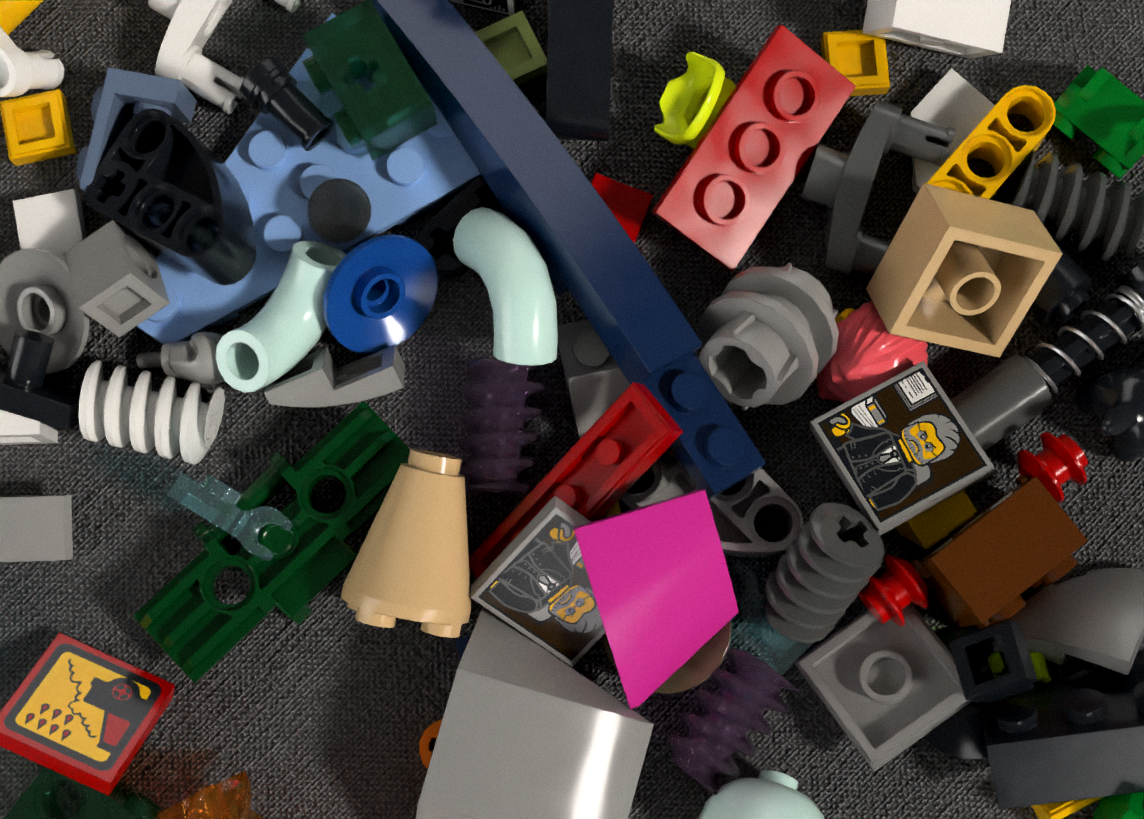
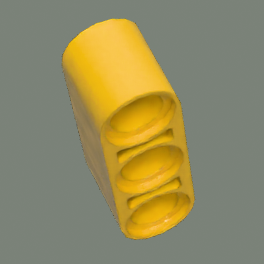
[926,85,1056,200]

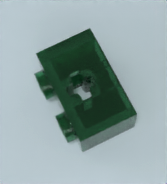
[302,0,438,161]

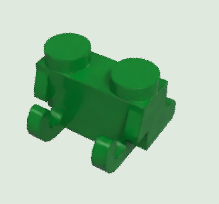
[1053,64,1144,179]

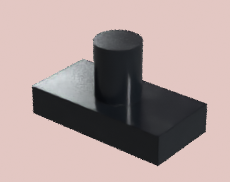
[0,330,80,431]

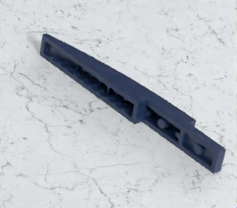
[368,0,766,500]

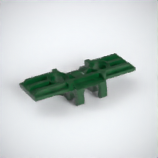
[133,401,410,683]

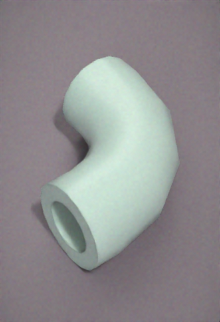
[453,207,558,366]
[216,241,347,393]

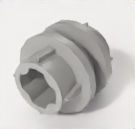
[697,263,839,410]

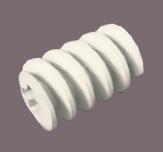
[78,360,225,465]

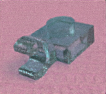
[167,472,293,561]

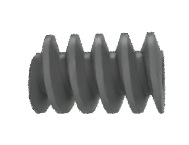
[1008,150,1144,262]
[764,502,885,643]

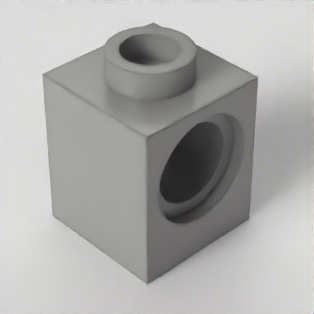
[63,220,170,337]

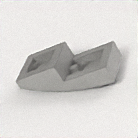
[264,344,405,408]

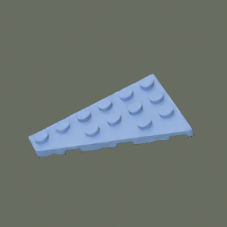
[136,13,481,345]

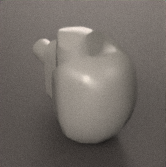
[136,332,225,385]

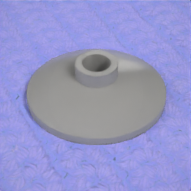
[0,248,89,374]

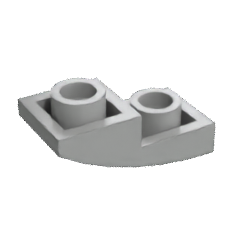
[0,495,73,562]

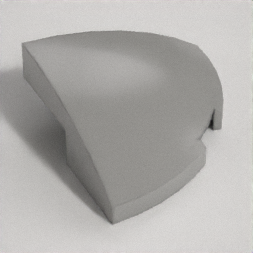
[1010,568,1144,675]

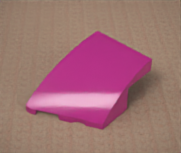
[574,488,739,709]

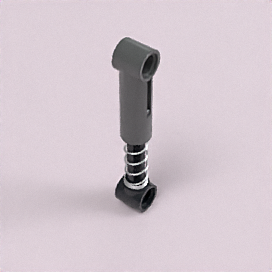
[838,261,1144,493]

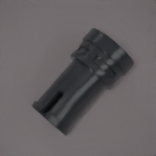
[239,57,334,151]

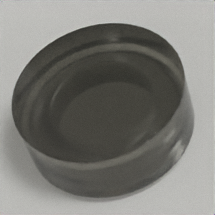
[306,178,371,244]

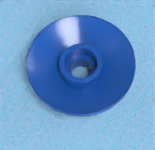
[323,235,438,353]

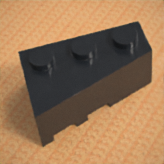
[982,650,1144,809]

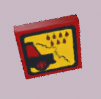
[0,632,175,796]

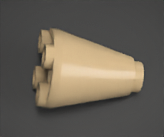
[341,448,471,638]

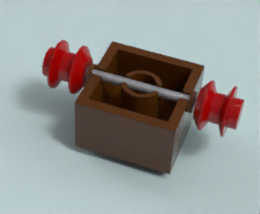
[858,432,1088,630]

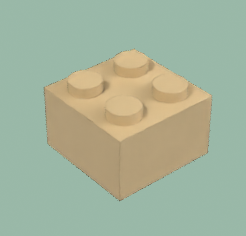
[866,183,1063,358]

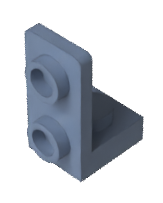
[77,67,197,193]

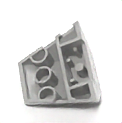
[416,607,654,819]

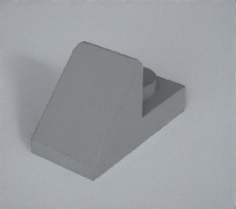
[557,319,630,439]

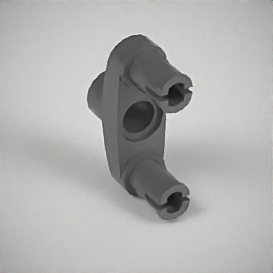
[800,100,955,276]

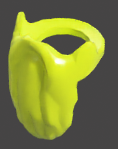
[654,52,736,149]

